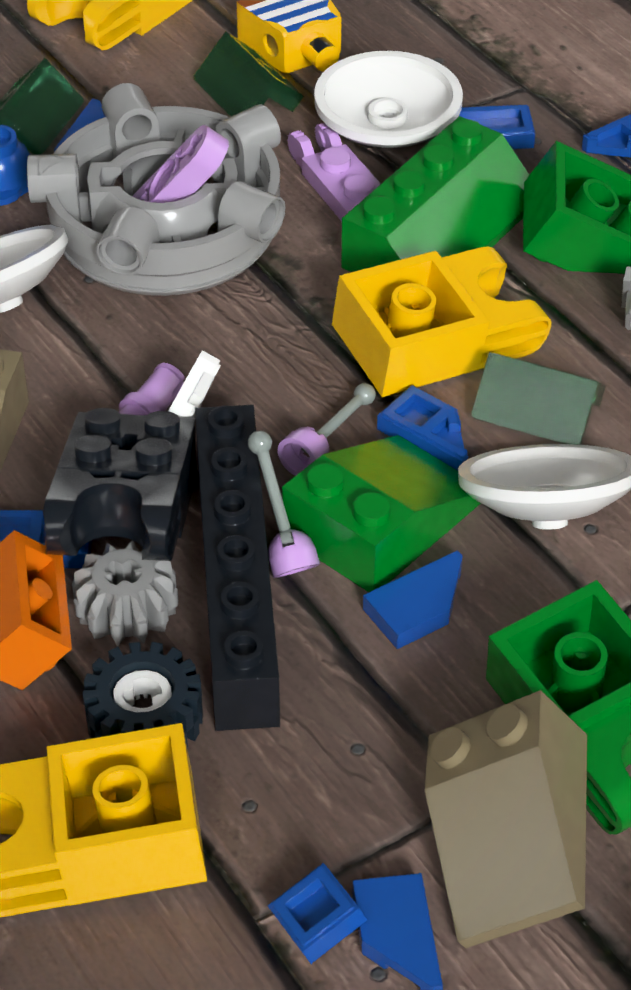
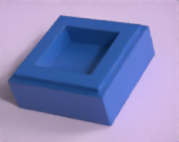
[267,863,367,964]

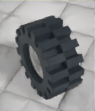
[83,642,203,749]

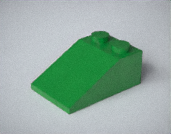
[523,141,631,274]
[282,435,481,592]

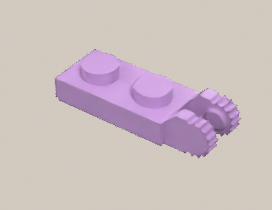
[287,123,381,221]

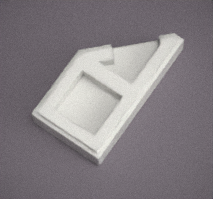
[168,350,221,418]

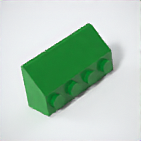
[341,116,529,272]

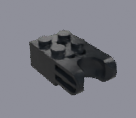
[43,408,196,561]

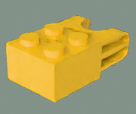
[27,0,193,50]
[332,246,552,397]
[0,723,207,918]

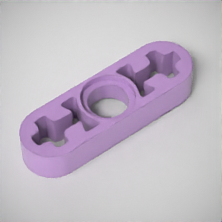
[132,125,229,203]

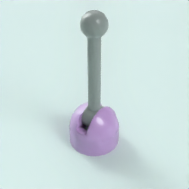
[278,383,376,476]
[248,430,320,578]

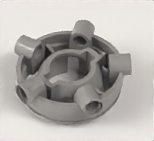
[27,83,286,296]

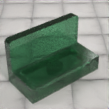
[193,31,304,116]
[0,58,84,155]
[472,352,606,445]

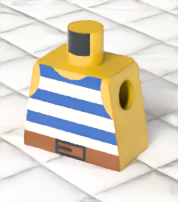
[236,0,341,73]

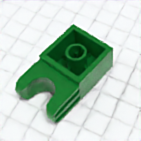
[486,580,631,835]

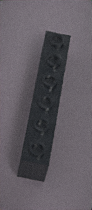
[195,404,280,731]

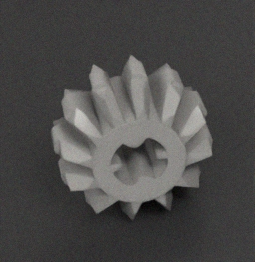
[72,540,178,646]

